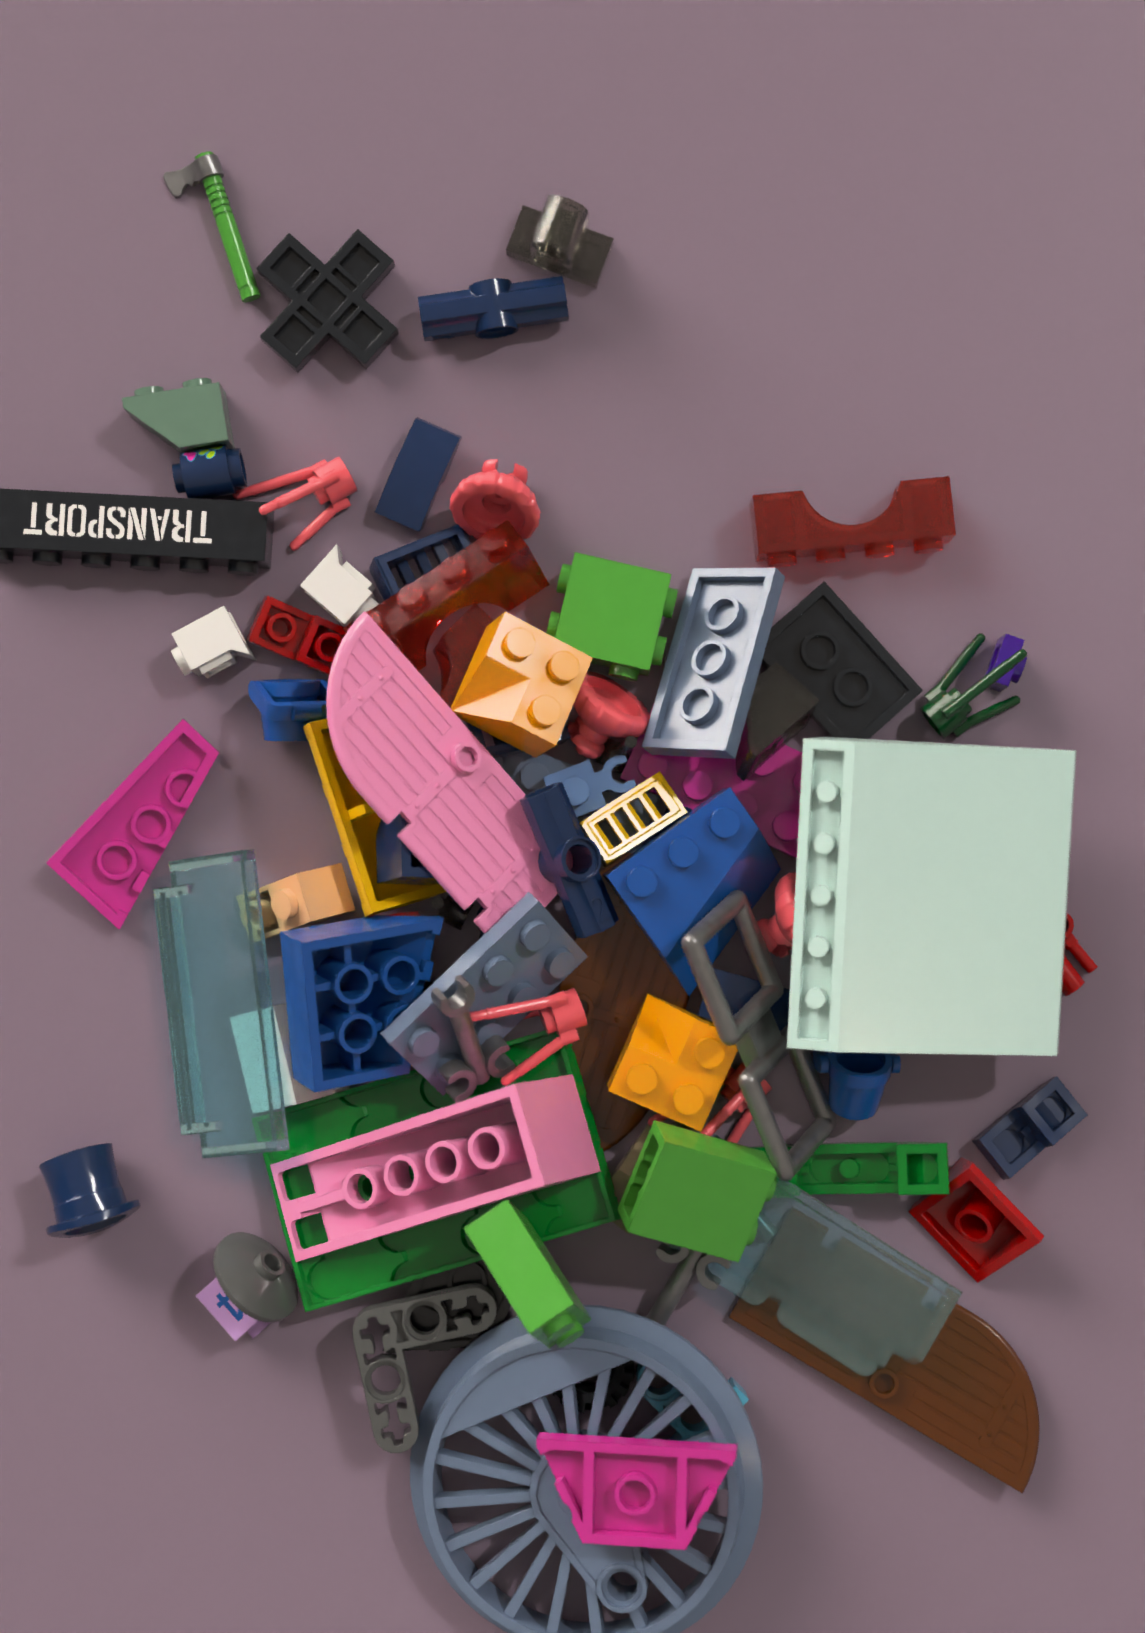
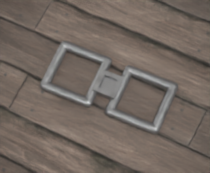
[681,890,837,1181]

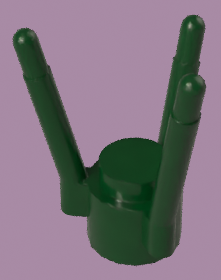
[920,633,1027,739]

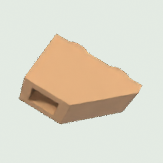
[238,863,355,943]

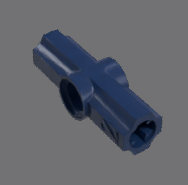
[418,276,569,341]
[520,782,619,938]

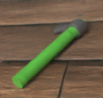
[163,151,261,302]

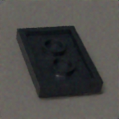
[762,581,923,739]

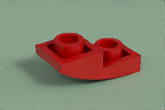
[246,595,349,675]

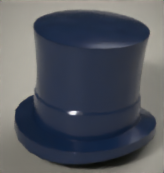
[39,1143,141,1238]

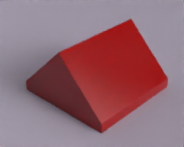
[908,1157,1044,1283]

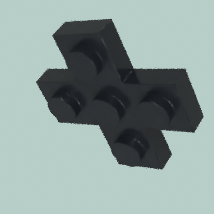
[256,229,399,373]

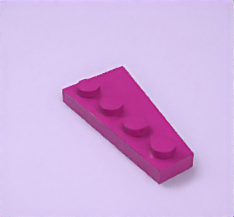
[46,719,220,930]

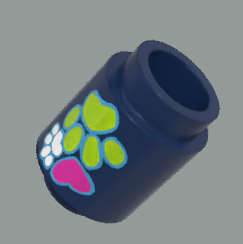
[172,445,247,499]

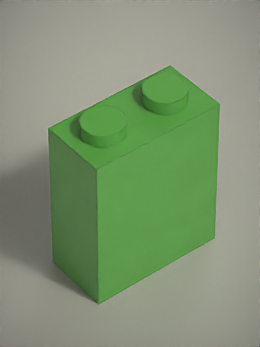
[617,1120,777,1263]
[464,1199,592,1348]

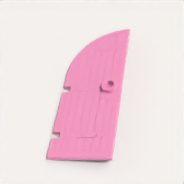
[326,612,573,934]

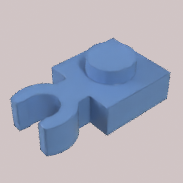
[543,755,636,818]

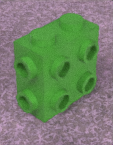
[546,552,678,681]

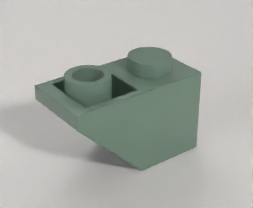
[122,378,235,453]

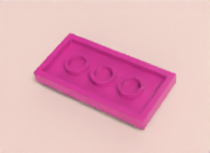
[620,704,803,859]

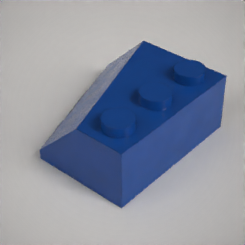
[602,787,781,996]
[280,915,444,1093]

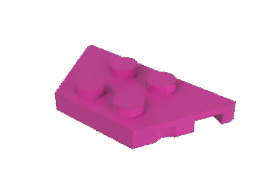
[536,1432,738,1550]

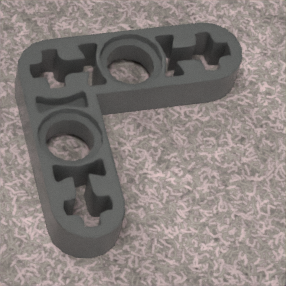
[352,1283,497,1453]

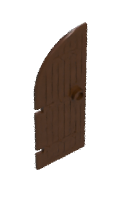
[558,852,690,1152]
[729,1206,1040,1493]

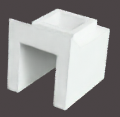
[300,544,380,629]
[171,606,256,678]

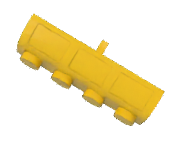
[303,718,446,917]

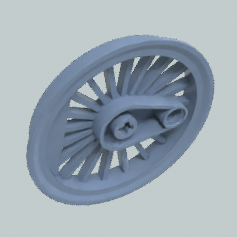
[410,1305,763,1633]

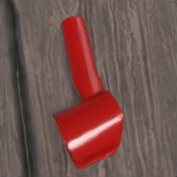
[1065,913,1098,974]

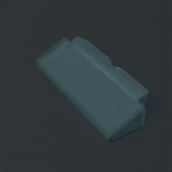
[153,849,290,1159]
[669,1134,963,1376]

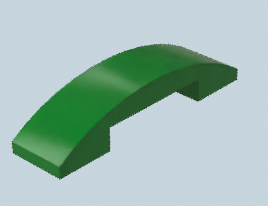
[750,1142,950,1197]

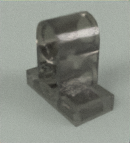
[506,195,614,288]

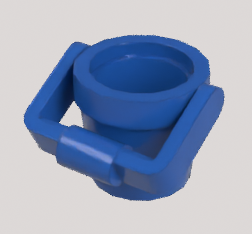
[248,679,328,741]
[813,1050,901,1121]

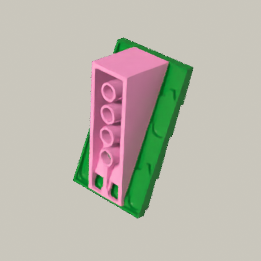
[253,1030,621,1312]

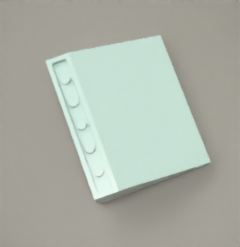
[787,737,1077,1056]

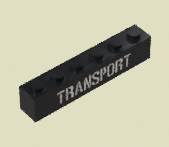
[0,488,274,576]

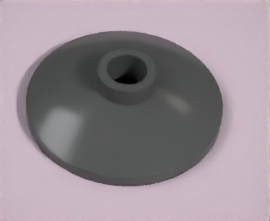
[213,1232,298,1323]

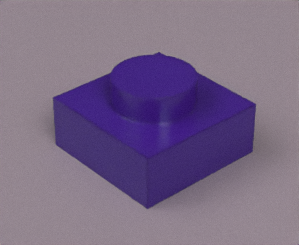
[985,634,1027,692]

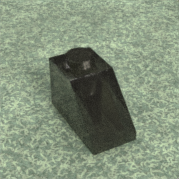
[735,662,820,781]

